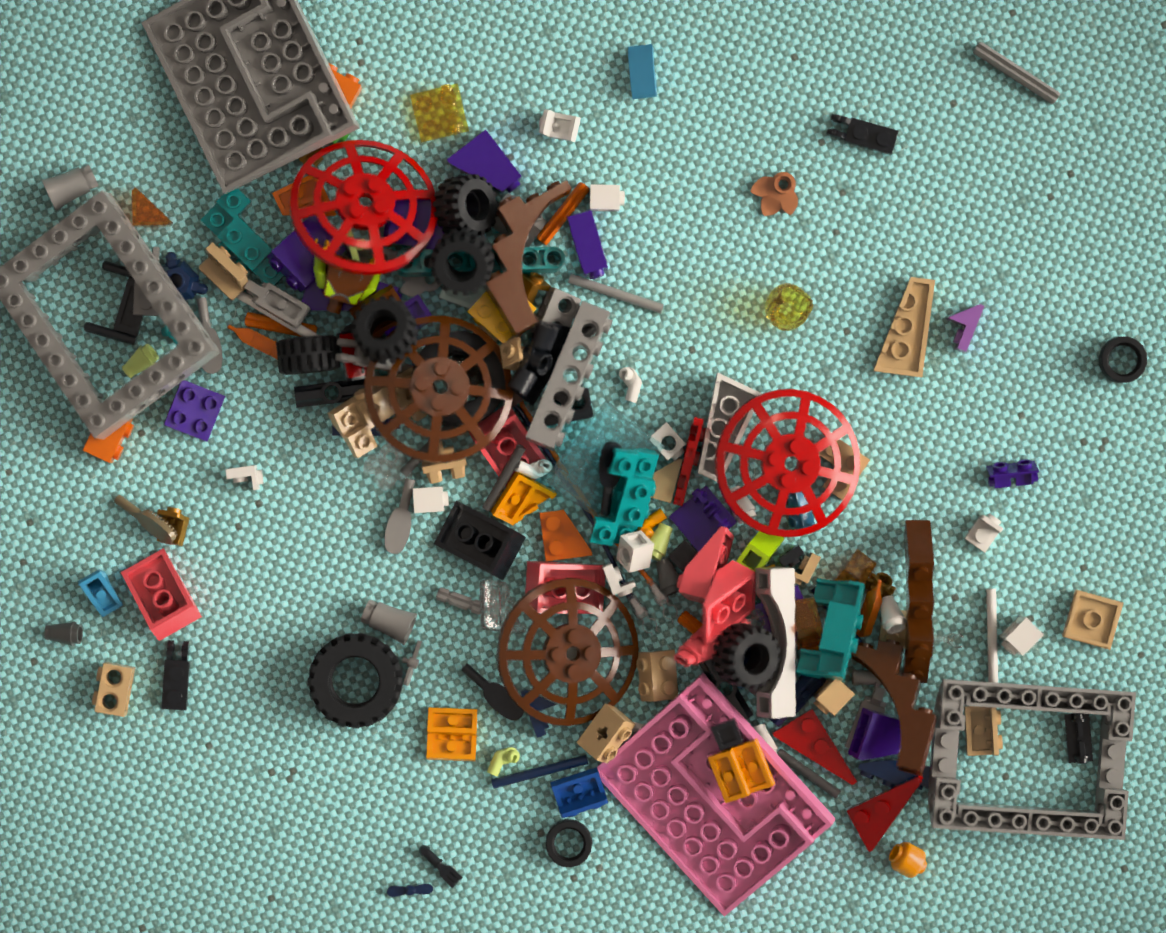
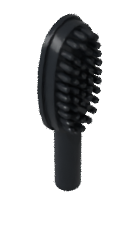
[599,441,622,516]
[461,663,524,721]

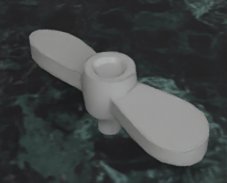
[402,640,422,686]

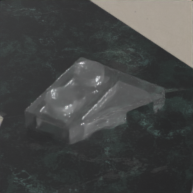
[480,580,526,634]

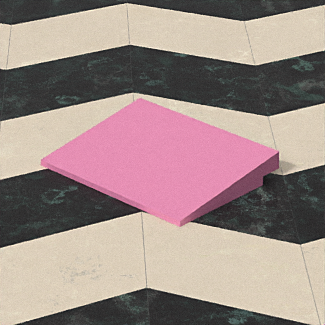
[597,673,836,917]

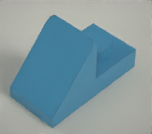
[78,569,123,617]

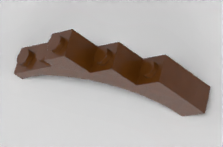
[484,180,572,337]
[902,520,934,683]
[850,639,937,776]

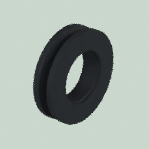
[412,331,506,427]

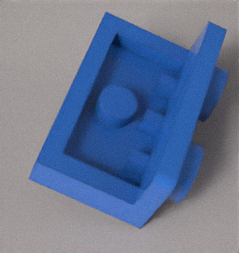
[550,767,608,818]

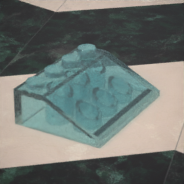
[544,401,665,518]

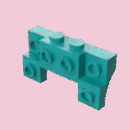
[200,188,287,286]
[587,448,659,546]
[796,578,865,681]

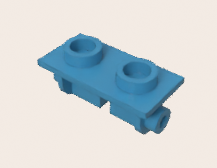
[786,491,815,530]

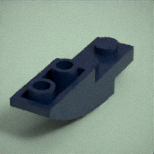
[856,758,930,790]

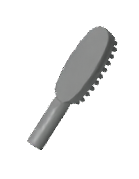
[196,297,223,374]
[385,478,415,554]

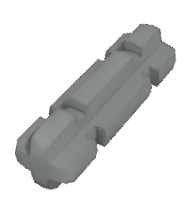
[436,588,484,615]

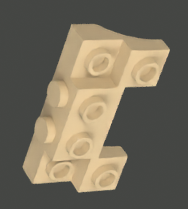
[328,364,427,459]

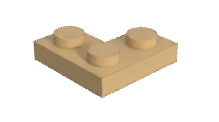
[819,439,870,501]

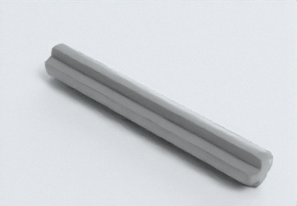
[973,42,1060,104]

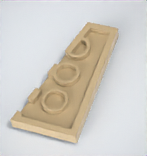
[873,277,935,378]

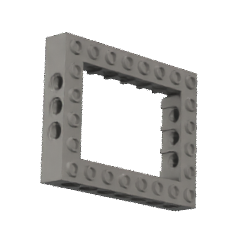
[0,190,221,440]

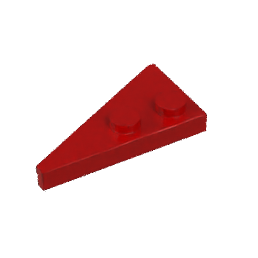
[673,417,706,506]
[772,708,857,785]
[847,776,923,852]

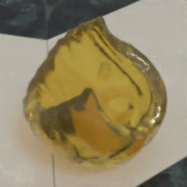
[765,283,814,331]

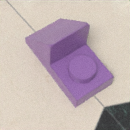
[946,304,984,353]

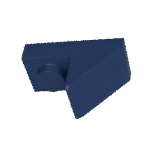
[520,688,557,738]

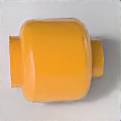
[889,842,927,878]

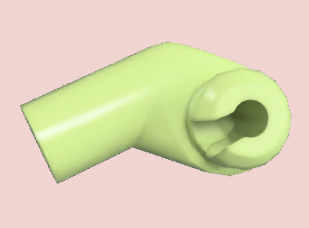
[487,747,520,777]

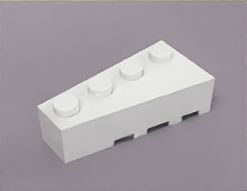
[697,373,762,482]

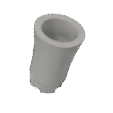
[42,164,99,211]
[361,600,417,645]

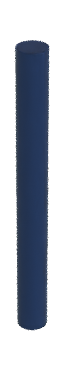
[491,755,588,789]

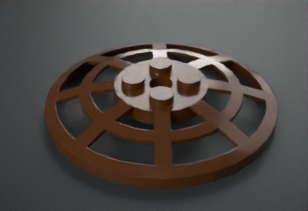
[364,316,513,463]
[497,578,639,726]

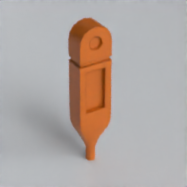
[228,325,278,360]
[856,580,882,637]

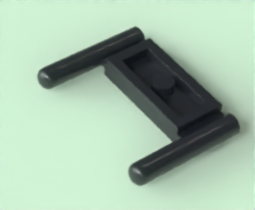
[84,261,144,346]

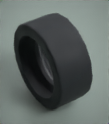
[1098,336,1147,383]
[546,819,592,867]

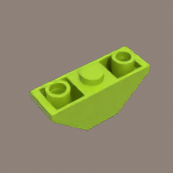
[736,524,785,572]

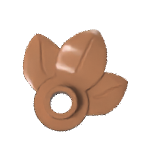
[750,172,798,216]

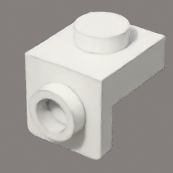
[539,109,581,142]

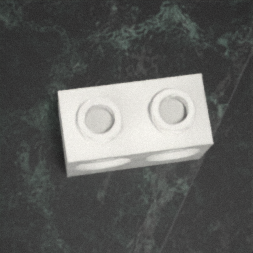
[999,616,1044,656]

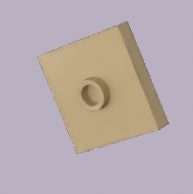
[1062,589,1123,650]

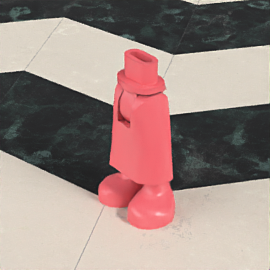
[674,618,751,667]

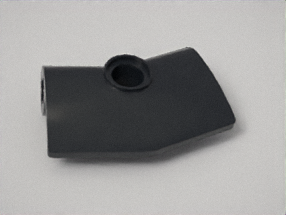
[507,321,571,405]

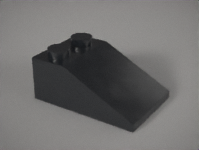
[434,501,526,580]

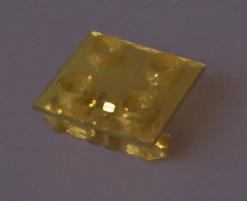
[410,83,469,143]

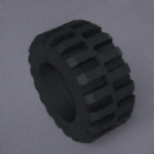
[308,633,403,728]

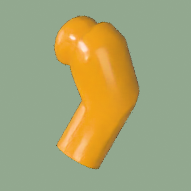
[637,508,667,538]

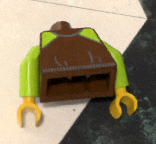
[313,238,386,314]

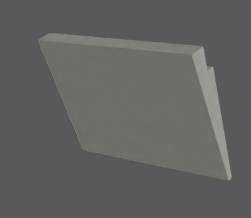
[142,0,360,194]

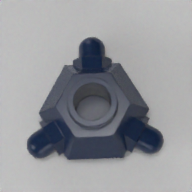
[162,252,208,300]

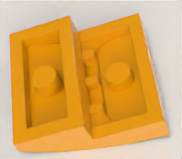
[426,707,478,762]
[708,738,775,803]

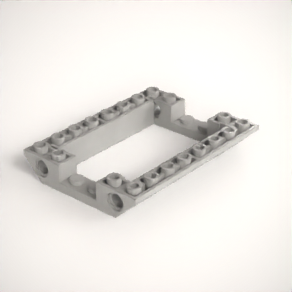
[928,679,1136,840]

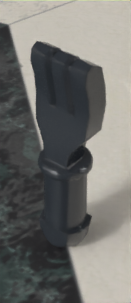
[419,845,463,888]

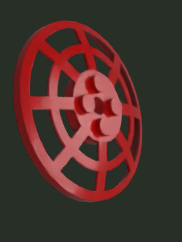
[289,140,438,275]
[715,389,860,537]

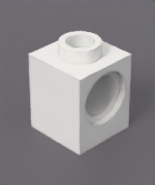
[590,184,625,211]
[648,422,686,461]
[413,487,449,513]
[616,530,654,573]

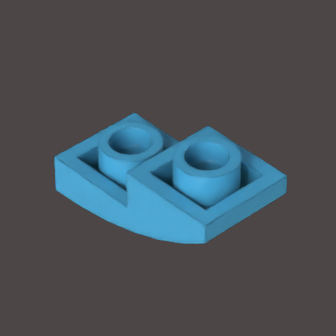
[628,44,657,99]

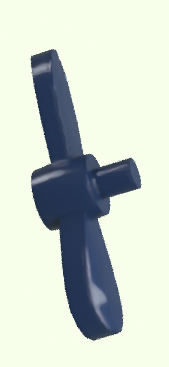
[387,883,433,897]

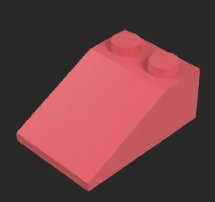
[468,406,547,487]
[677,526,734,604]
[121,548,202,641]
[703,560,756,646]
[525,561,605,614]

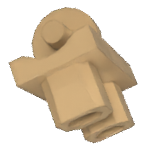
[422,441,467,484]

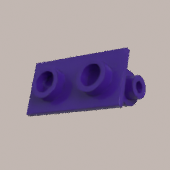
[986,459,1039,489]

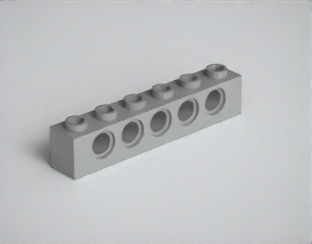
[526,301,613,451]

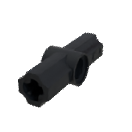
[294,378,365,408]
[699,658,753,720]

